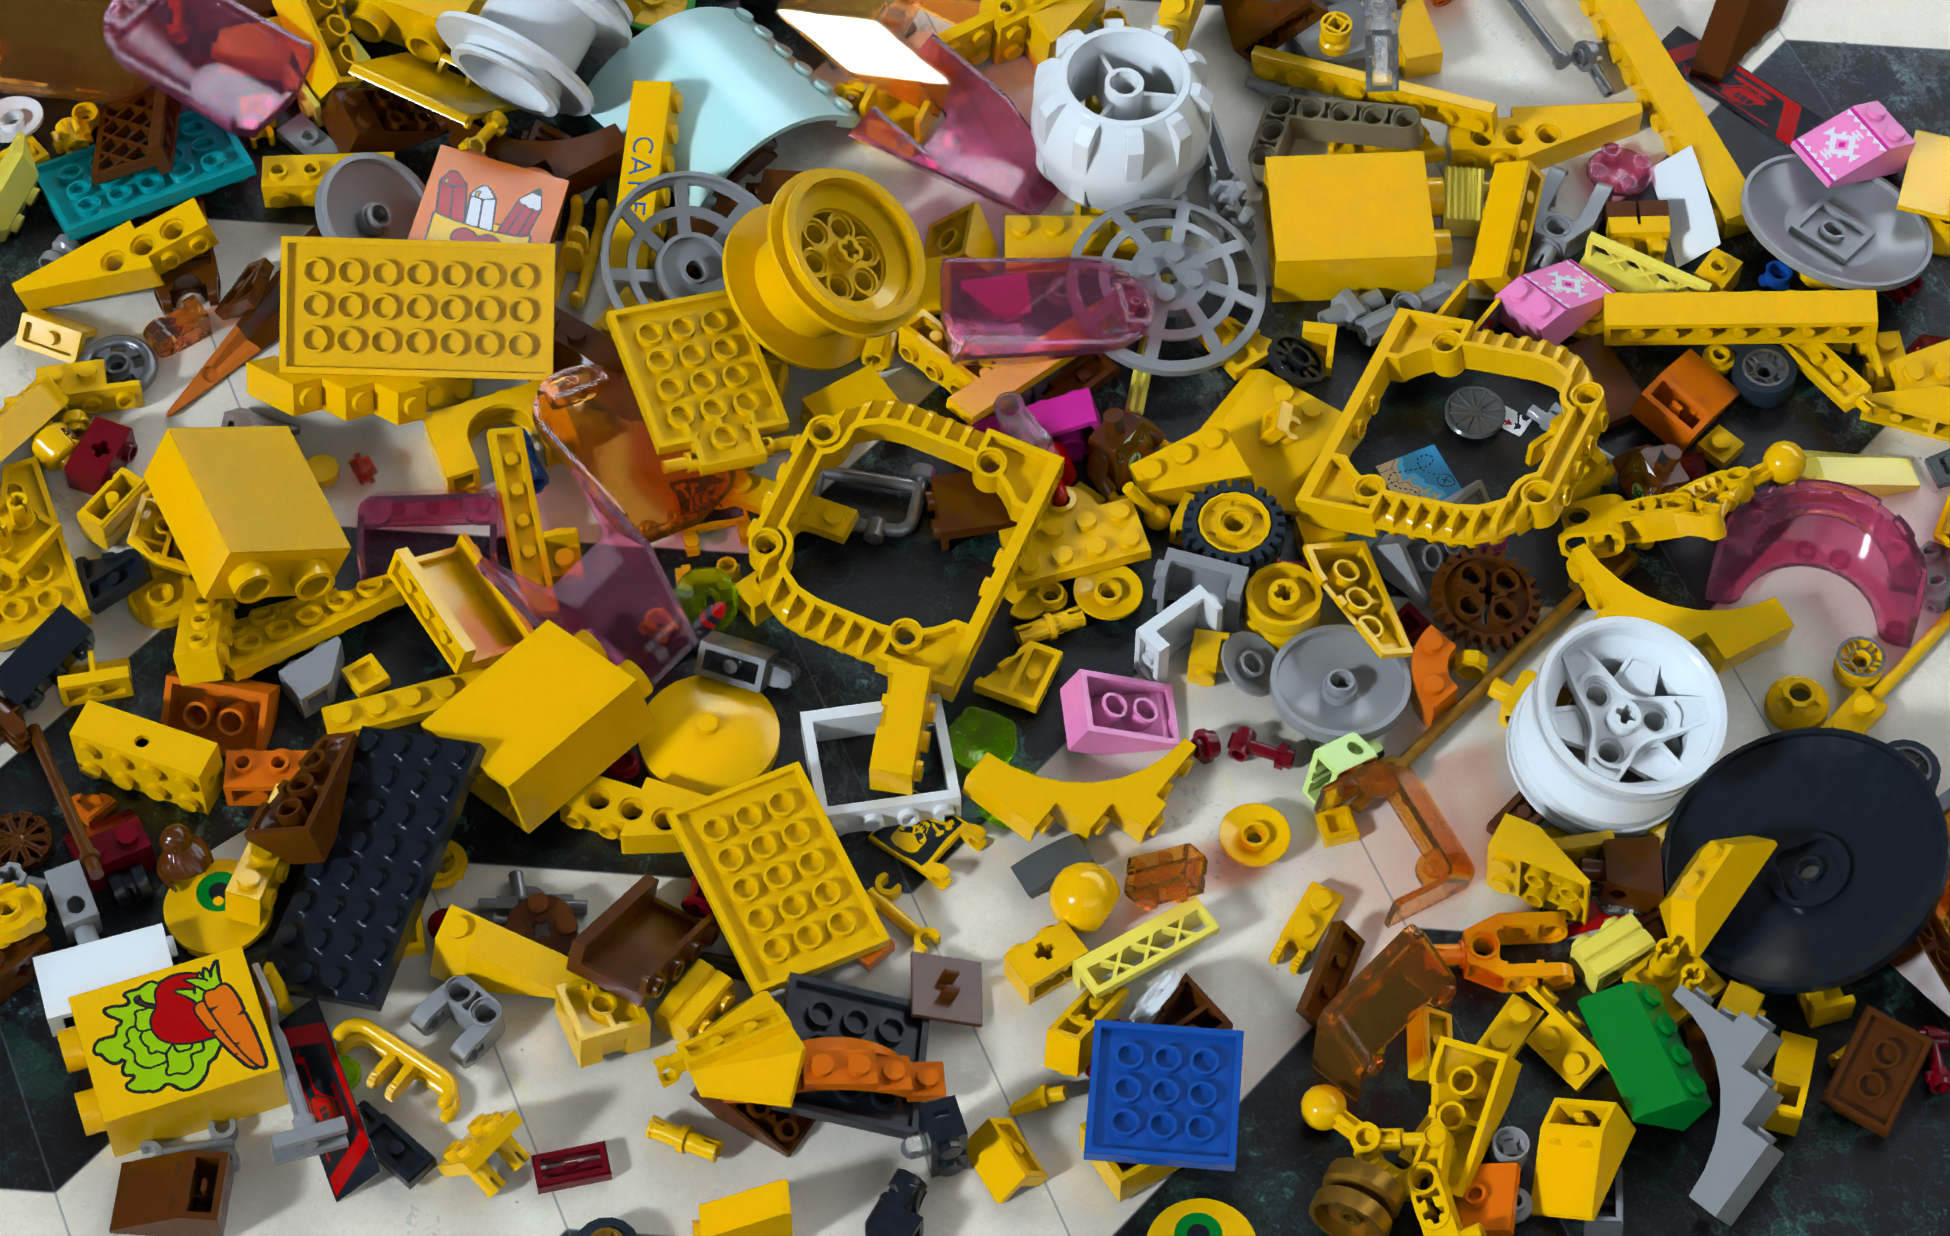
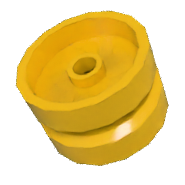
[1243,562,1323,652]

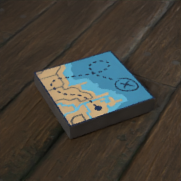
[1373,443,1462,501]

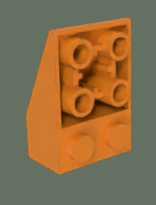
[1629,348,1740,454]

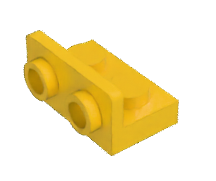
[1855,330,1906,393]

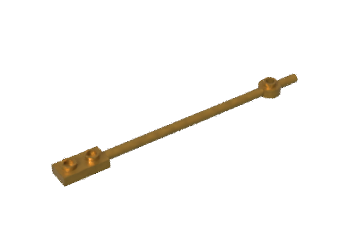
[1350,546,1640,814]

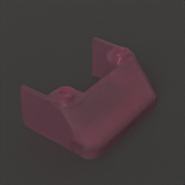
[356,489,502,581]

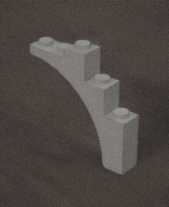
[1672,984,1784,1226]

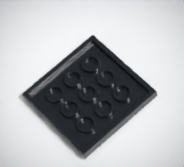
[771,972,930,1141]

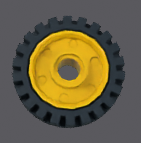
[1182,480,1286,579]

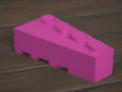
[964,387,1103,469]

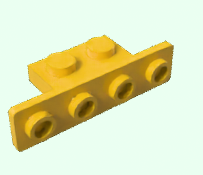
[4,359,145,419]
[1524,984,1609,1092]

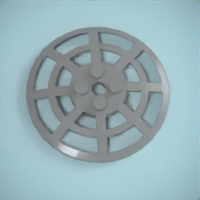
[600,171,764,347]
[1066,198,1266,377]

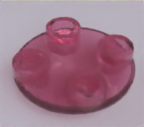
[1586,142,1652,197]

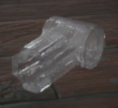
[994,391,1053,451]

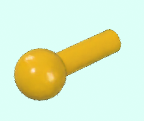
[1122,482,1171,531]

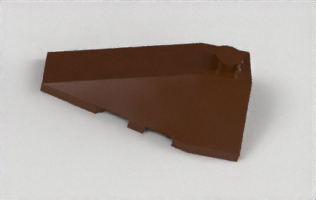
[1690,0,1789,82]

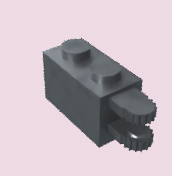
[694,630,801,693]

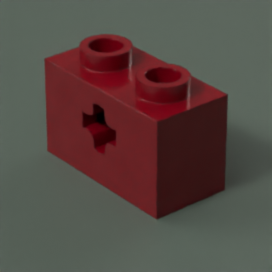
[64,416,138,496]

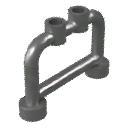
[811,463,938,545]

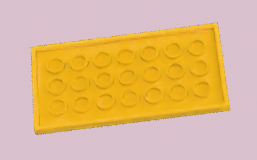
[279,236,556,380]

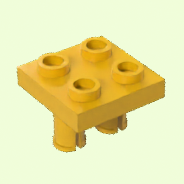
[0,492,63,580]
[1622,938,1728,1027]
[436,1110,531,1198]

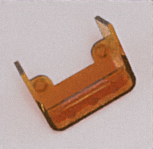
[1314,762,1475,928]
[1312,924,1457,1102]

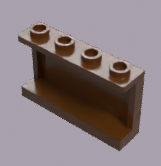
[566,874,721,1008]

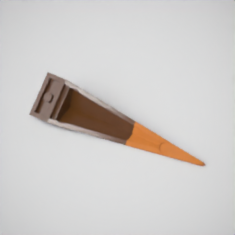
[166,224,322,417]

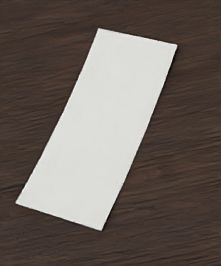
[1648,145,1721,268]

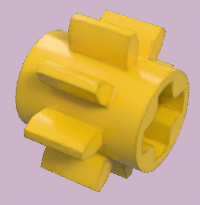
[50,117,94,154]

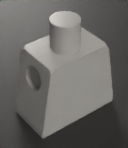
[44,859,103,945]

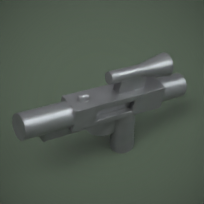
[478,870,588,927]

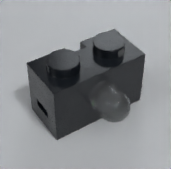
[900,1095,968,1178]

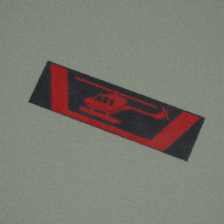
[1661,26,1825,150]
[278,997,381,1203]

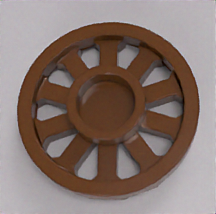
[0,811,54,873]

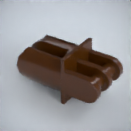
[0,695,32,754]

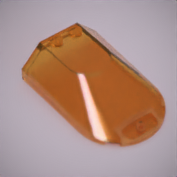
[0,0,171,102]
[532,364,736,545]

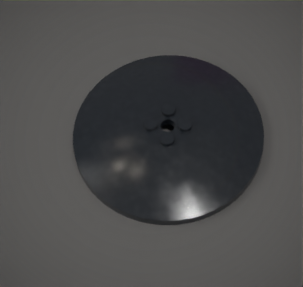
[1661,727,1950,994]

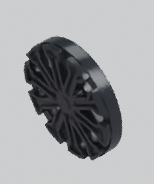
[1267,333,1326,389]

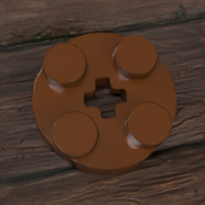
[505,893,579,957]

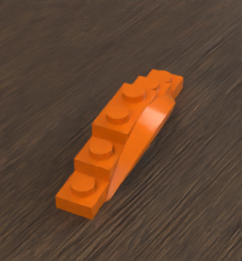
[723,1037,947,1103]

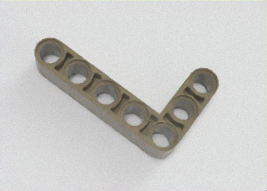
[1248,94,1424,187]

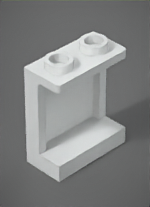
[1134,585,1223,683]

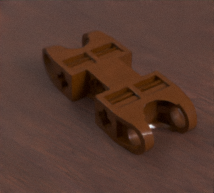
[139,194,221,316]

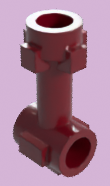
[1227,726,1296,770]
[1915,1026,1950,1093]

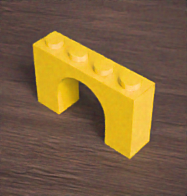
[422,380,579,497]

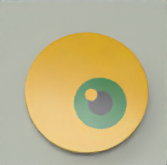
[163,859,274,958]
[1147,1198,1256,1236]

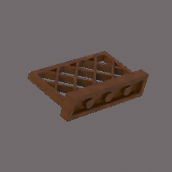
[91,74,182,185]

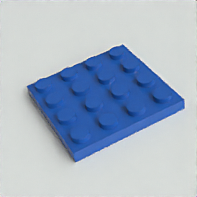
[1084,1019,1244,1171]

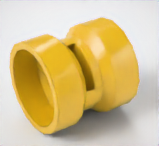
[1318,11,1352,57]

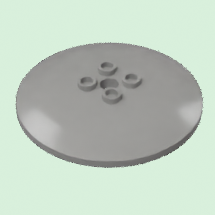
[1740,154,1933,292]

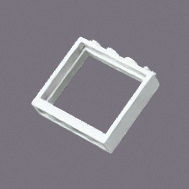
[800,693,961,836]

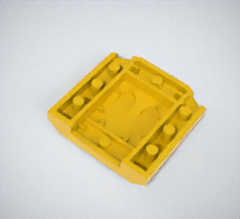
[1200,369,1362,520]

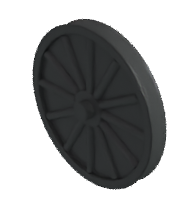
[1444,386,1506,439]

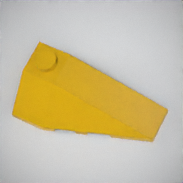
[429,904,582,999]

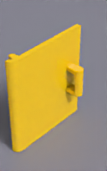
[348,52,519,130]
[1896,129,1950,222]

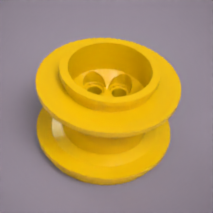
[722,168,926,371]

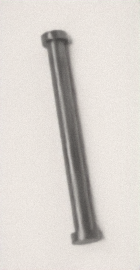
[1507,0,1572,70]

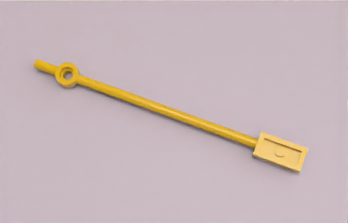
[1821,607,1950,735]

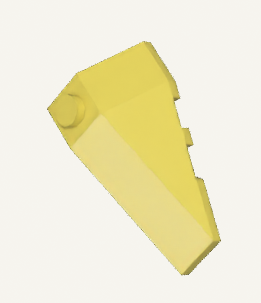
[1777,450,1920,514]

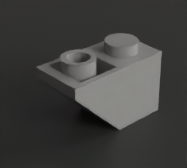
[278,636,345,719]

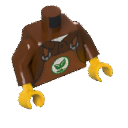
[1086,408,1174,503]
[1602,444,1690,550]

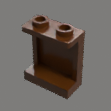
[925,468,1017,551]

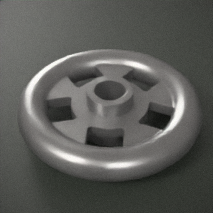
[78,335,158,392]

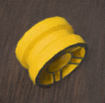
[1833,636,1886,692]

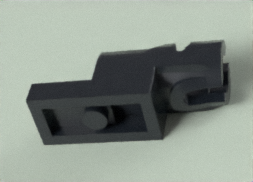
[865,1168,928,1236]

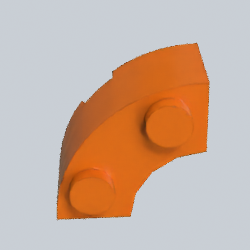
[1410,624,1458,728]

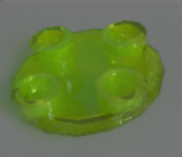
[948,706,1018,770]

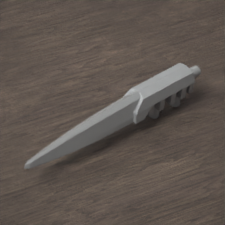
[1203,110,1257,262]

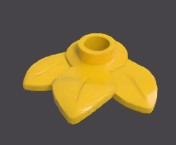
[1004,580,1068,620]

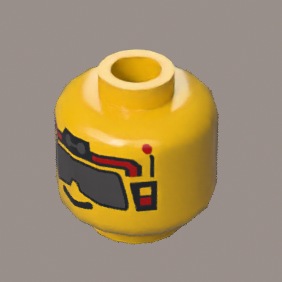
[30,421,80,472]

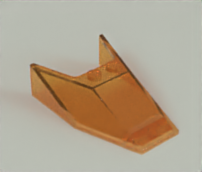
[775,0,980,118]

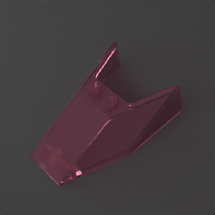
[848,33,1059,215]
[474,464,699,687]

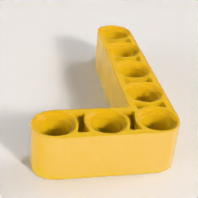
[0,373,69,463]

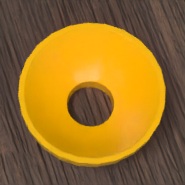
[1764,675,1829,731]

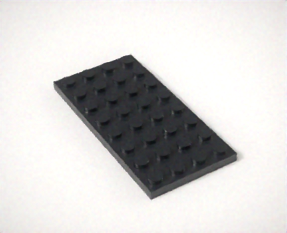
[255,726,486,1012]

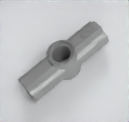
[1355,280,1452,347]

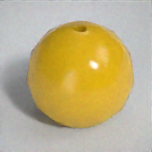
[1049,862,1120,933]

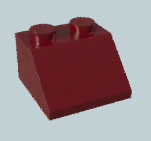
[63,808,157,894]

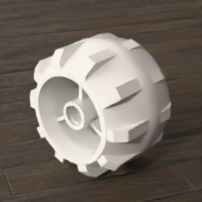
[1031,18,1214,214]

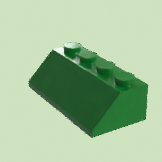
[1577,981,1713,1131]

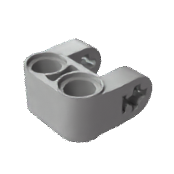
[410,975,505,1069]

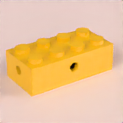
[69,699,225,815]

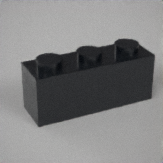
[0,604,95,715]

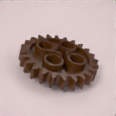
[1428,546,1542,653]

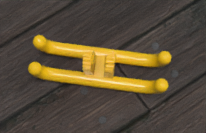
[555,194,609,310]
[332,1017,461,1124]

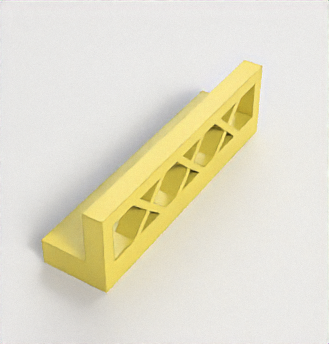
[1579,231,1712,293]
[1072,895,1220,999]

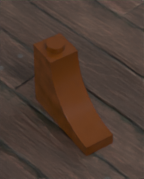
[1220,0,1329,63]

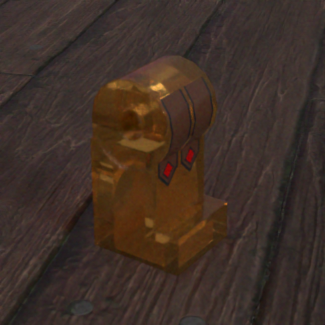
[143,294,213,357]

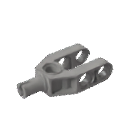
[1527,165,1615,272]

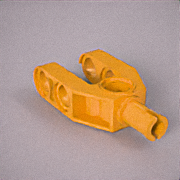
[1426,911,1575,993]

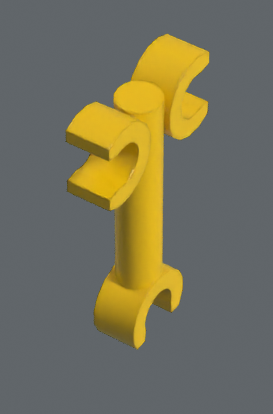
[866,872,941,953]

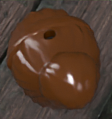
[156,823,214,892]

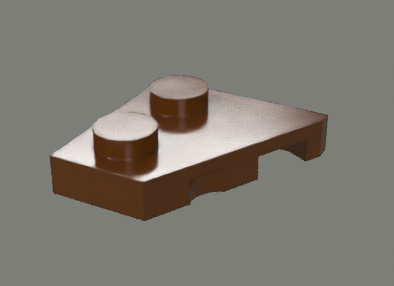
[214,258,275,320]

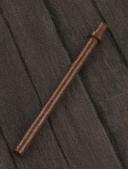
[27,723,104,880]

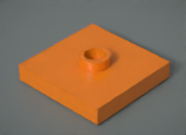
[1438,1163,1521,1236]

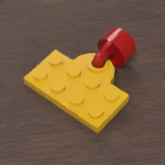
[998,441,1151,592]

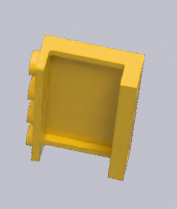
[387,533,534,675]

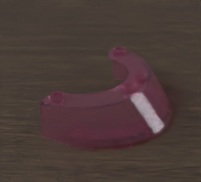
[1704,479,1927,649]

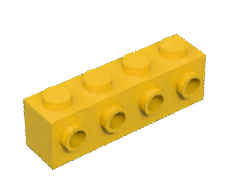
[261,152,395,208]
[1468,160,1545,295]
[897,309,1021,418]
[173,580,238,686]
[225,783,290,927]

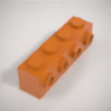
[223,748,309,806]

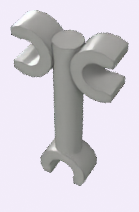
[140,1118,241,1172]

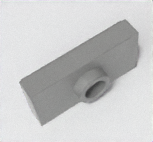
[276,113,339,155]

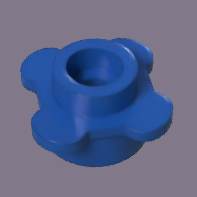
[1758,260,1797,291]

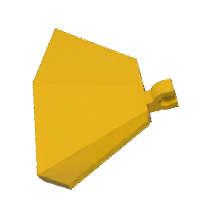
[652,991,806,1108]

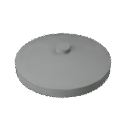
[315,152,426,239]
[1269,624,1411,743]

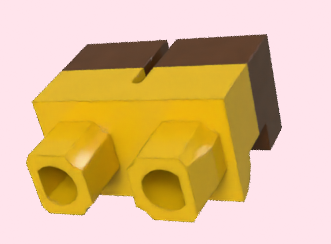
[1602,200,1671,263]

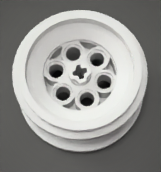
[435,0,633,117]

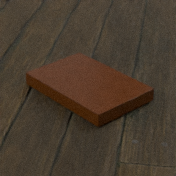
[1566,332,1642,433]
[1818,1005,1934,1138]

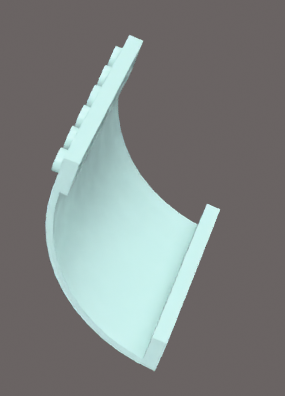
[587,6,862,210]

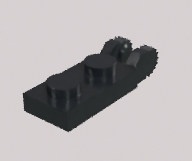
[357,1100,437,1189]

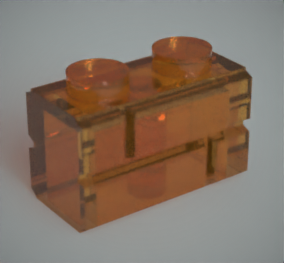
[1124,843,1208,910]

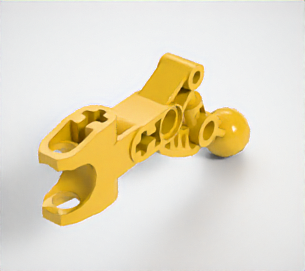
[1558,440,1806,559]
[1300,1084,1487,1236]

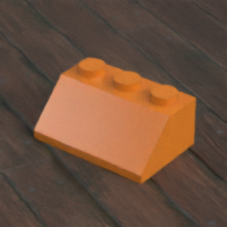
[160,669,281,756]

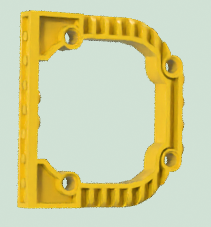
[1295,308,1609,549]
[747,399,1065,703]

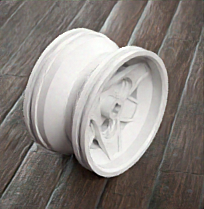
[1506,616,1728,839]

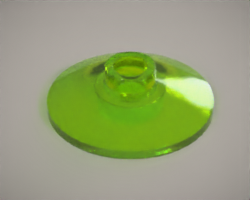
[672,567,739,633]

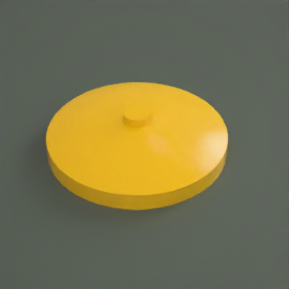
[638,675,780,796]

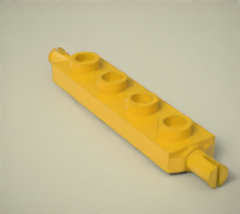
[1775,343,1879,418]

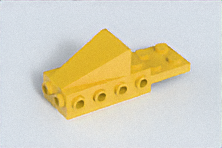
[929,0,1106,83]

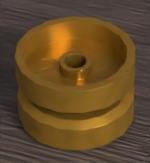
[1309,1157,1406,1236]

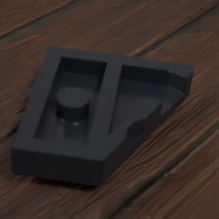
[75,548,153,615]

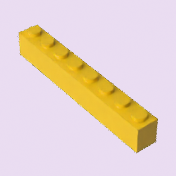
[1603,289,1878,346]

